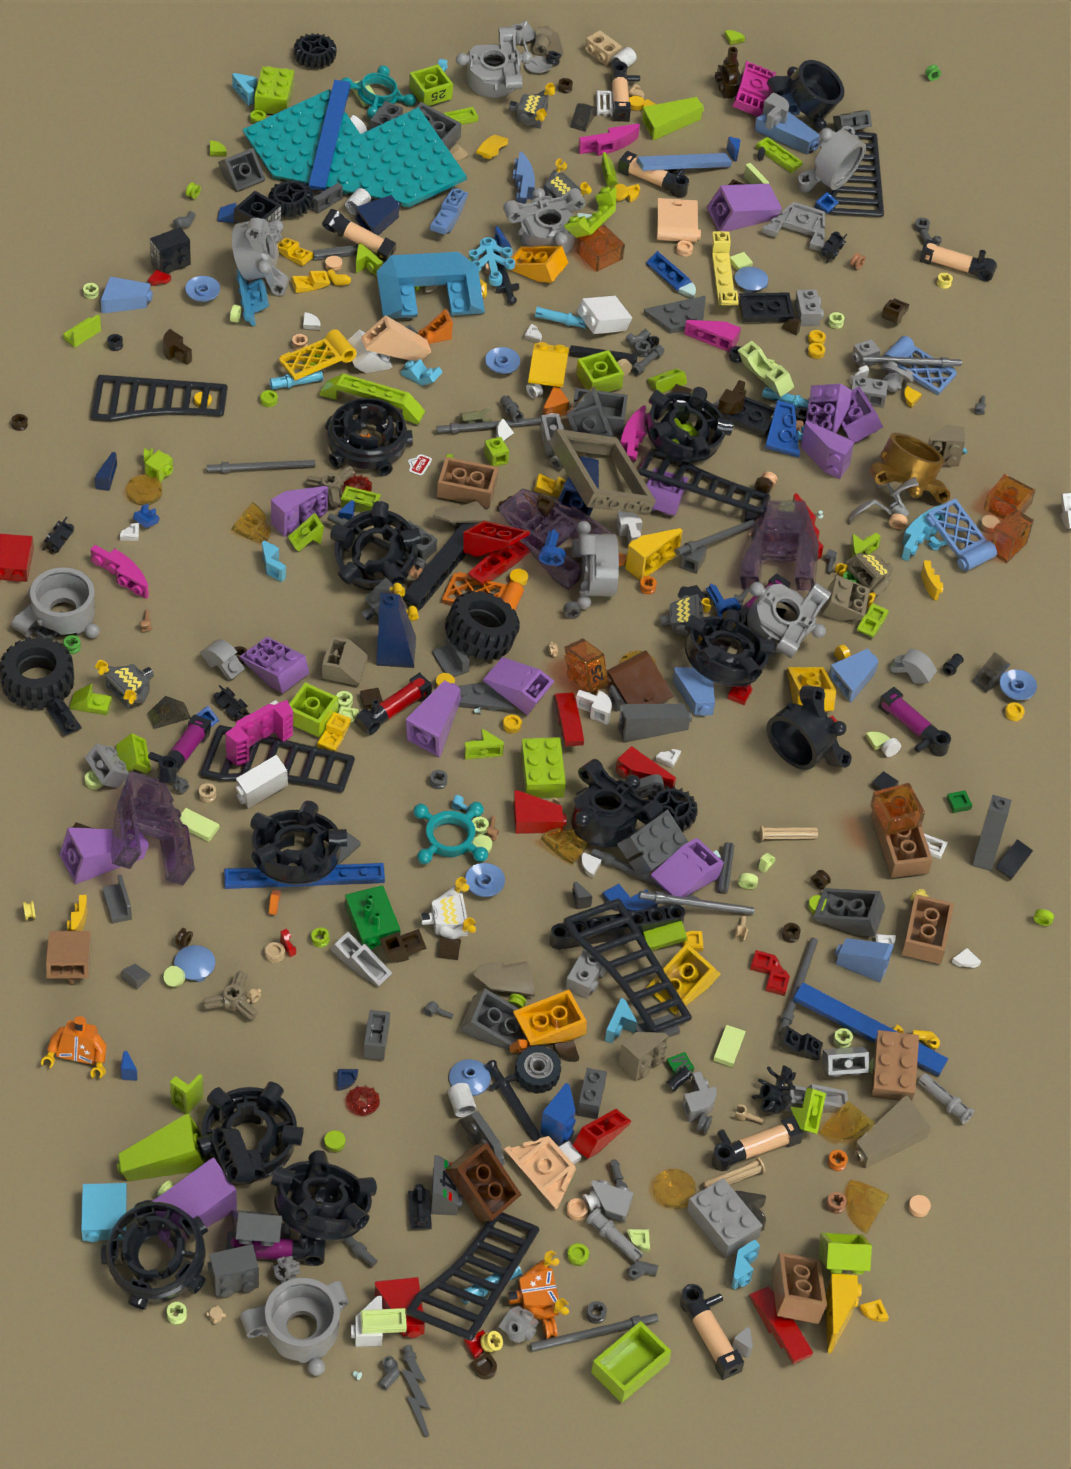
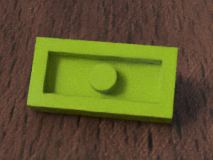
[63,314,101,347]
[116,733,151,774]
[170,1074,204,1114]

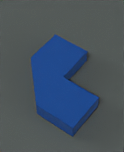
[602,884,658,912]

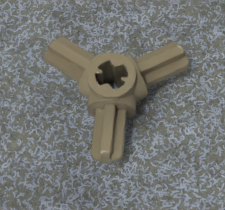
[306,466,355,508]
[203,971,258,1020]

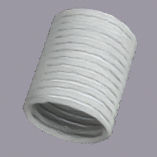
[611,47,637,67]
[345,188,371,215]
[447,1083,476,1117]

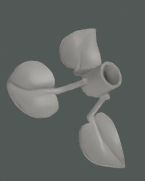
[485,20,552,73]
[848,477,919,524]

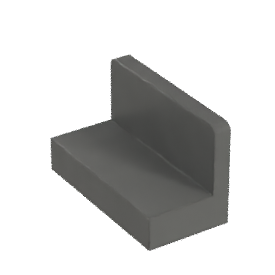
[311,183,343,214]
[433,636,470,677]
[102,874,132,924]

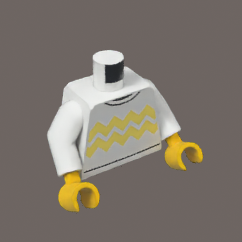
[420,877,476,940]

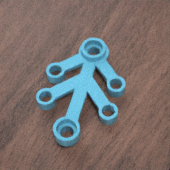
[469,237,515,286]

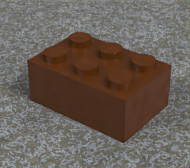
[445,1143,522,1222]

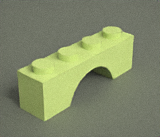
[738,341,794,397]

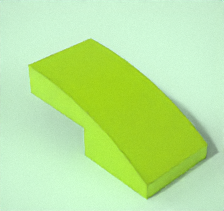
[857,603,889,638]

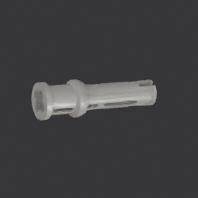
[918,1073,975,1124]
[586,1208,644,1264]

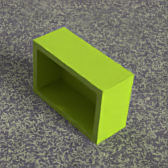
[255,66,294,114]
[520,737,566,798]
[819,1232,872,1274]
[591,1321,672,1403]

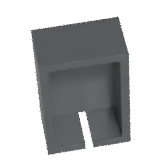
[570,388,628,435]
[617,810,688,877]

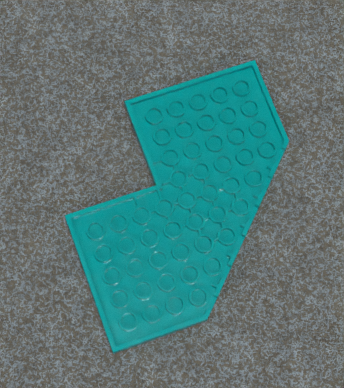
[242,89,467,208]

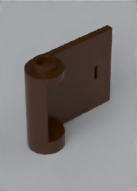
[604,650,674,704]

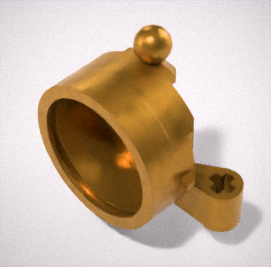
[869,433,950,503]

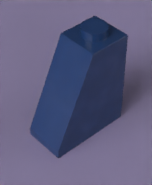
[356,195,400,236]

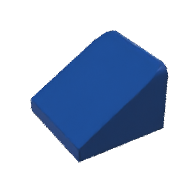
[727,137,741,162]
[814,192,839,214]
[218,203,237,223]
[494,226,512,248]
[338,500,355,520]
[196,706,220,727]
[121,1051,138,1081]

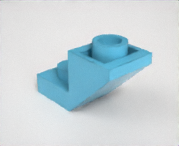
[400,359,443,386]
[262,541,286,582]
[731,1240,760,1290]

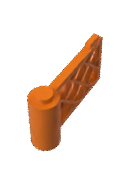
[442,572,524,611]

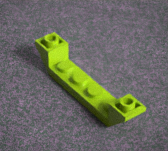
[564,186,617,238]
[320,373,425,424]

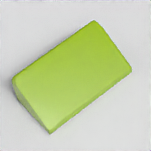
[601,152,619,187]
[647,368,687,393]
[341,486,381,513]

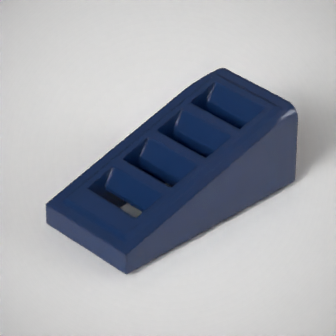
[95,452,117,491]

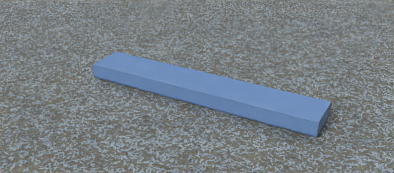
[636,153,732,171]

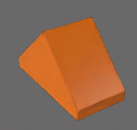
[425,309,453,343]
[543,386,569,416]

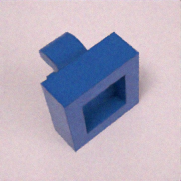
[133,503,160,528]

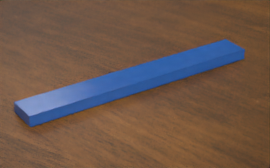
[309,80,351,191]
[224,863,385,889]
[793,982,949,1077]

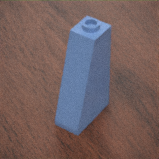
[755,111,820,154]

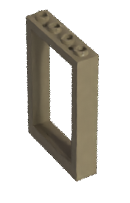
[549,429,656,515]

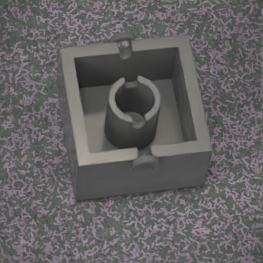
[207,1244,259,1298]

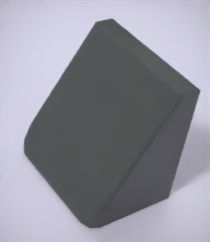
[609,685,626,712]
[572,881,592,909]
[121,964,151,989]

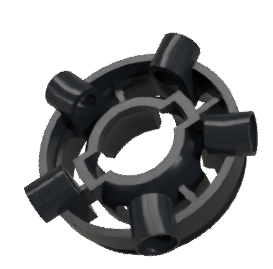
[647,387,733,463]
[325,398,413,477]
[330,501,422,591]
[684,609,776,687]
[250,801,347,885]
[196,1081,304,1180]
[271,1150,377,1241]
[101,1200,208,1310]

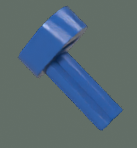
[539,529,566,566]
[706,584,741,617]

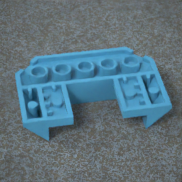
[376,252,485,319]

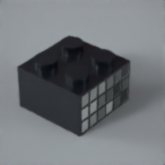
[234,191,282,224]
[150,227,191,274]

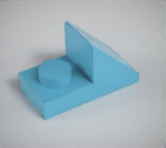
[232,73,257,106]
[605,998,637,1044]

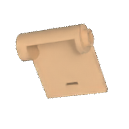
[656,198,701,243]

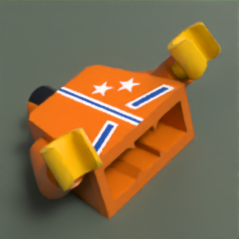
[41,1016,107,1078]
[507,1250,569,1321]

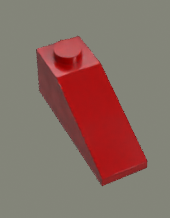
[615,746,676,789]
[573,1109,632,1159]

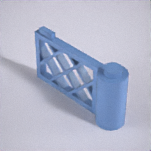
[883,336,957,395]
[926,498,997,571]

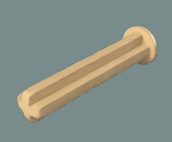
[759,825,818,841]
[704,1157,765,1189]

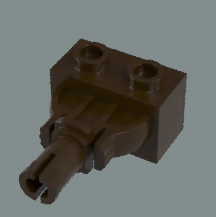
[715,46,742,99]

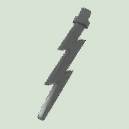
[401,1345,431,1437]

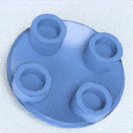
[735,267,768,293]
[174,945,215,982]

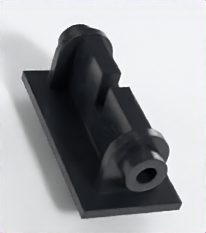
[821,231,847,263]
[42,517,74,553]
[213,685,250,720]
[46,697,82,736]
[408,1184,432,1230]

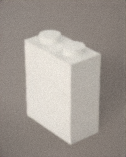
[577,296,632,334]
[235,755,288,809]

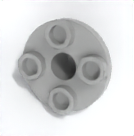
[881,361,914,392]

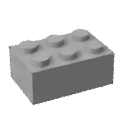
[687,1178,762,1259]

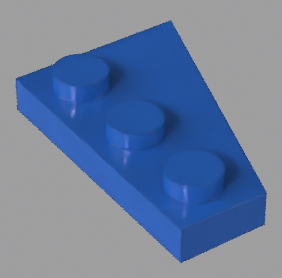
[765,400,800,458]

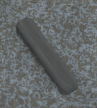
[313,244,359,260]
[718,842,735,894]

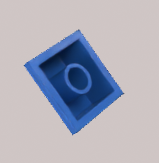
[540,1083,576,1146]

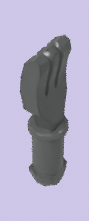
[610,1159,628,1188]

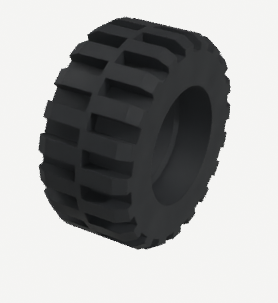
[445,591,520,660]
[0,637,75,710]

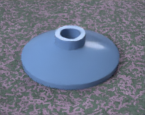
[185,276,220,302]
[485,347,520,374]
[1000,669,1037,700]
[465,863,505,897]
[449,1059,491,1096]

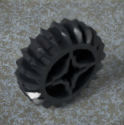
[294,33,337,69]
[268,179,313,218]
[647,785,698,833]

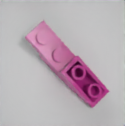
[578,123,640,156]
[621,405,649,463]
[91,545,149,599]

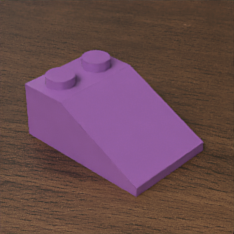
[841,386,883,443]
[801,421,854,479]
[647,468,688,515]

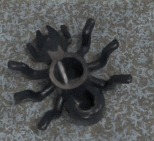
[752,1065,796,1115]

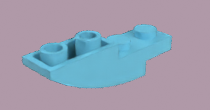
[901,504,945,561]

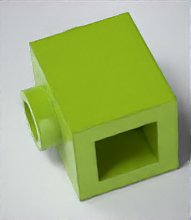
[484,437,509,467]
[145,450,173,483]

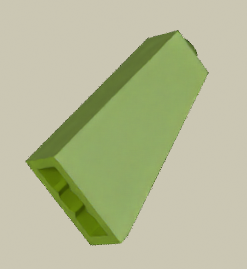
[641,97,704,140]

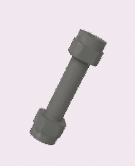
[631,345,664,376]

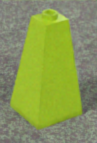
[117,1114,206,1182]

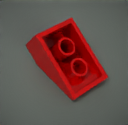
[463,521,530,557]

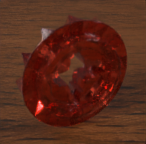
[343,474,372,492]
[346,1084,380,1116]

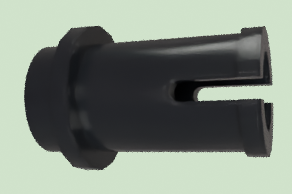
[943,653,964,676]
[666,1066,693,1091]

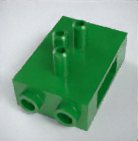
[345,885,401,949]

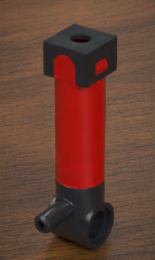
[354,672,432,736]

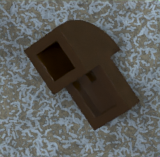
[882,298,910,324]
[163,329,192,365]
[718,380,747,415]
[380,929,427,962]

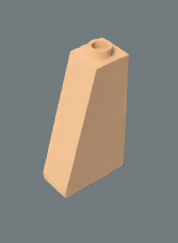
[361,315,431,361]

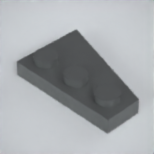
[458,682,514,713]

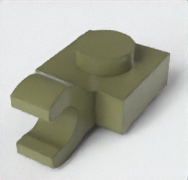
[459,409,492,424]

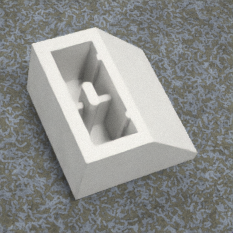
[348,329,392,373]

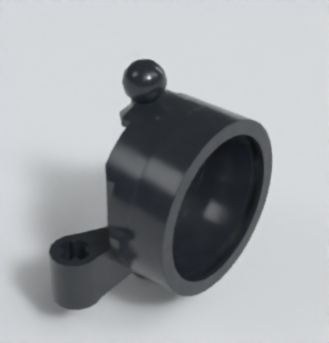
[767,60,845,131]
[766,685,852,770]
[571,759,663,847]

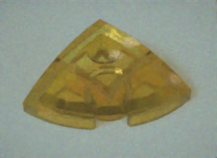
[231,502,271,543]
[541,827,589,865]
[820,1100,877,1141]
[845,1180,889,1234]

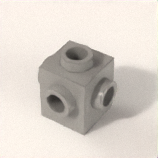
[852,339,881,368]
[499,1306,539,1343]

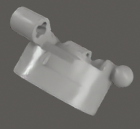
[456,27,533,98]
[798,126,866,193]
[503,188,586,254]
[232,218,289,296]
[572,521,619,610]
[11,567,100,638]
[747,582,831,659]
[240,1278,349,1376]

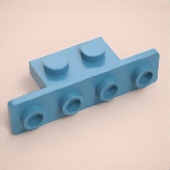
[236,268,269,326]

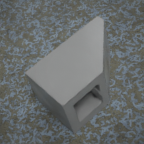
[591,1180,633,1222]

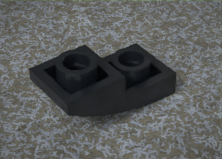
[995,839,1033,880]
[778,1026,823,1061]

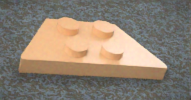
[504,1136,576,1210]

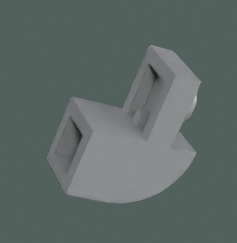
[763,93,789,130]
[200,639,245,681]
[890,649,937,684]
[682,1071,717,1122]

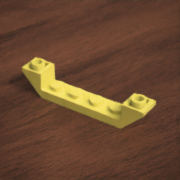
[712,231,739,305]

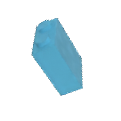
[81,1183,127,1242]

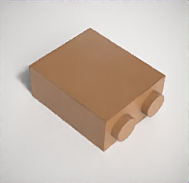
[46,931,91,978]

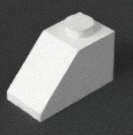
[351,1296,383,1347]

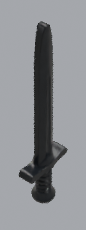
[493,251,520,305]
[486,1060,541,1141]

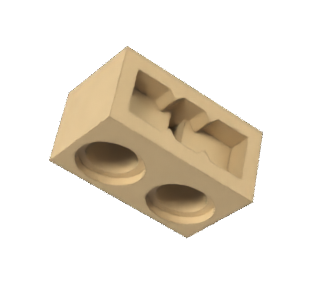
[585,30,622,67]

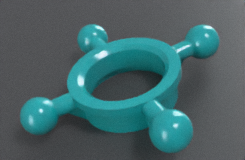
[341,65,416,119]
[413,802,489,864]

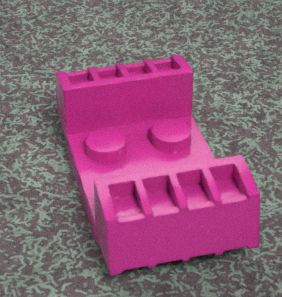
[732,60,776,117]
[225,700,293,766]

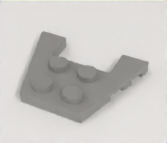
[762,202,825,252]

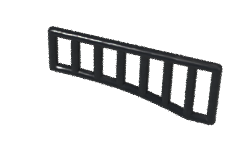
[829,132,884,217]
[90,375,228,422]
[638,448,771,515]
[200,725,355,793]
[563,899,692,1033]
[406,1212,540,1341]

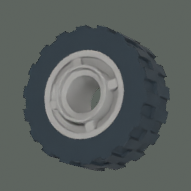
[515,1045,562,1094]

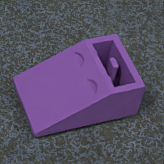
[806,384,852,433]
[271,486,328,537]
[240,637,309,694]
[483,657,554,715]
[650,838,724,897]

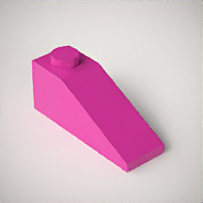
[684,320,741,352]

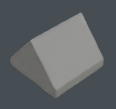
[732,1328,753,1358]

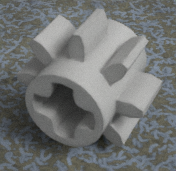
[273,1256,301,1283]

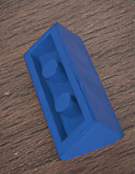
[646,251,692,291]

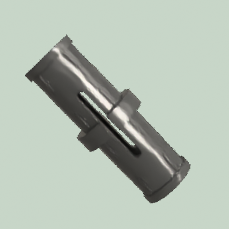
[500,395,524,422]

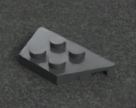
[644,296,706,334]
[566,387,614,437]
[459,1111,505,1166]

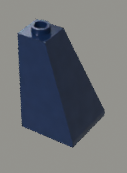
[554,456,599,519]
[376,593,416,668]

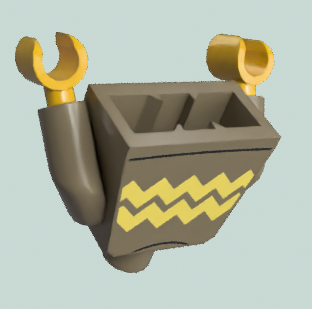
[835,553,893,607]

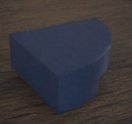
[337,1069,358,1091]

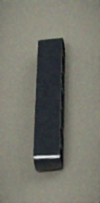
[403,523,479,610]
[550,904,685,950]

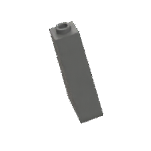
[618,704,692,743]
[972,795,1012,871]

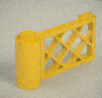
[279,329,357,381]

